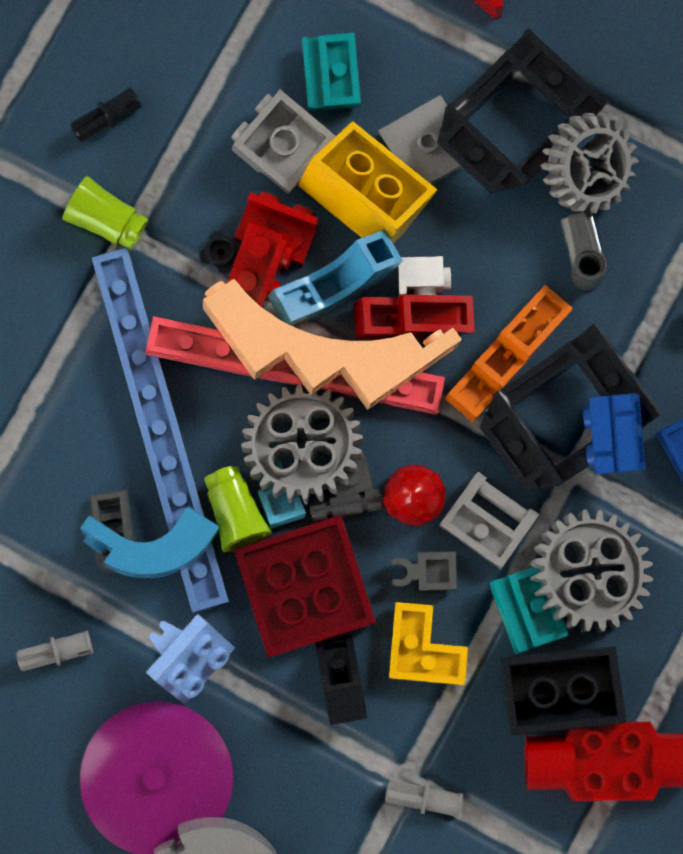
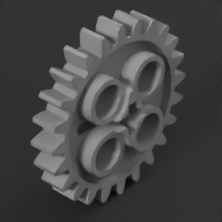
[241,384,364,505]
[530,510,653,633]

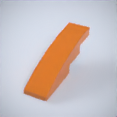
[445,285,573,423]

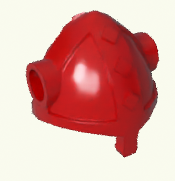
[382,465,446,526]

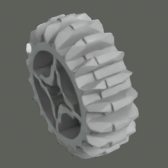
[540,113,639,214]

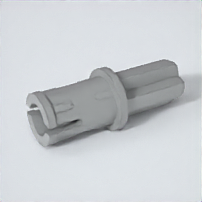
[16,630,94,671]
[385,780,463,818]

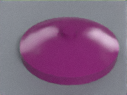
[80,702,234,854]

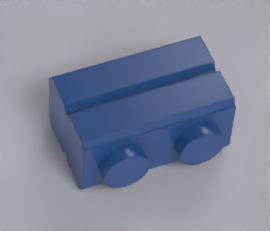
[583,394,646,474]

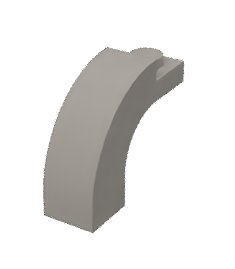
[154,817,277,854]

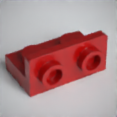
[234,192,319,267]
[226,221,295,308]

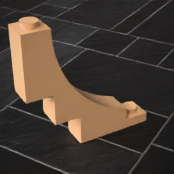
[203,279,462,410]

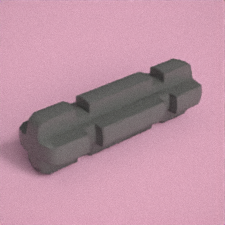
[309,489,383,523]

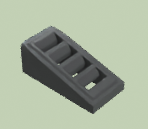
[90,490,135,574]

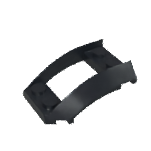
[437,28,608,194]
[479,323,661,489]

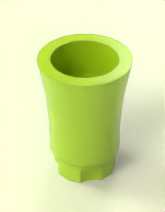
[62,176,148,250]
[204,466,272,553]

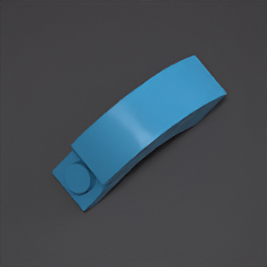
[268,229,403,325]
[80,506,219,578]

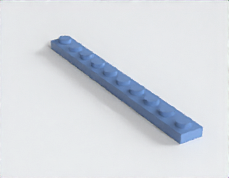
[92,247,229,614]

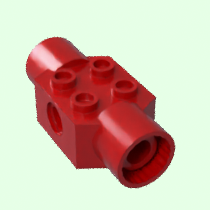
[524,721,683,801]

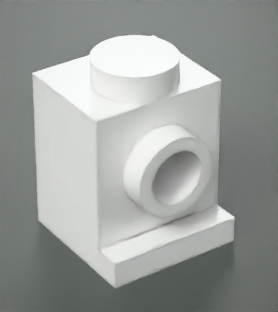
[398,256,451,297]

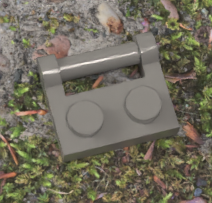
[439,472,540,570]

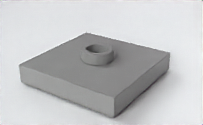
[378,95,462,185]

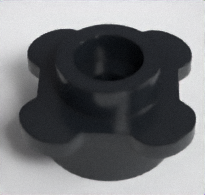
[199,231,241,274]

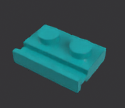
[302,33,361,112]
[489,567,569,655]

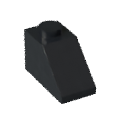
[315,635,368,725]

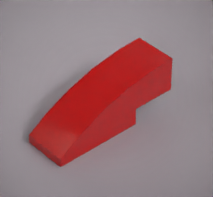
[353,294,475,340]

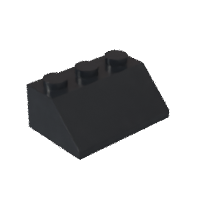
[499,646,627,736]

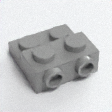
[231,89,336,195]

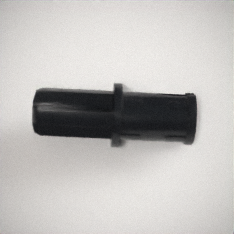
[70,87,142,141]

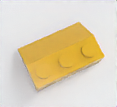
[298,121,437,244]

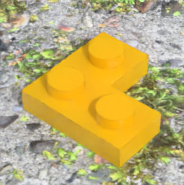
[389,602,468,686]

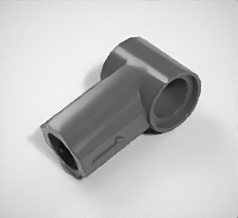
[560,212,607,291]

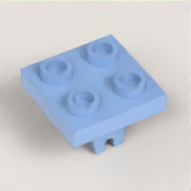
[146,614,235,705]

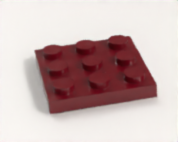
[233,515,376,658]

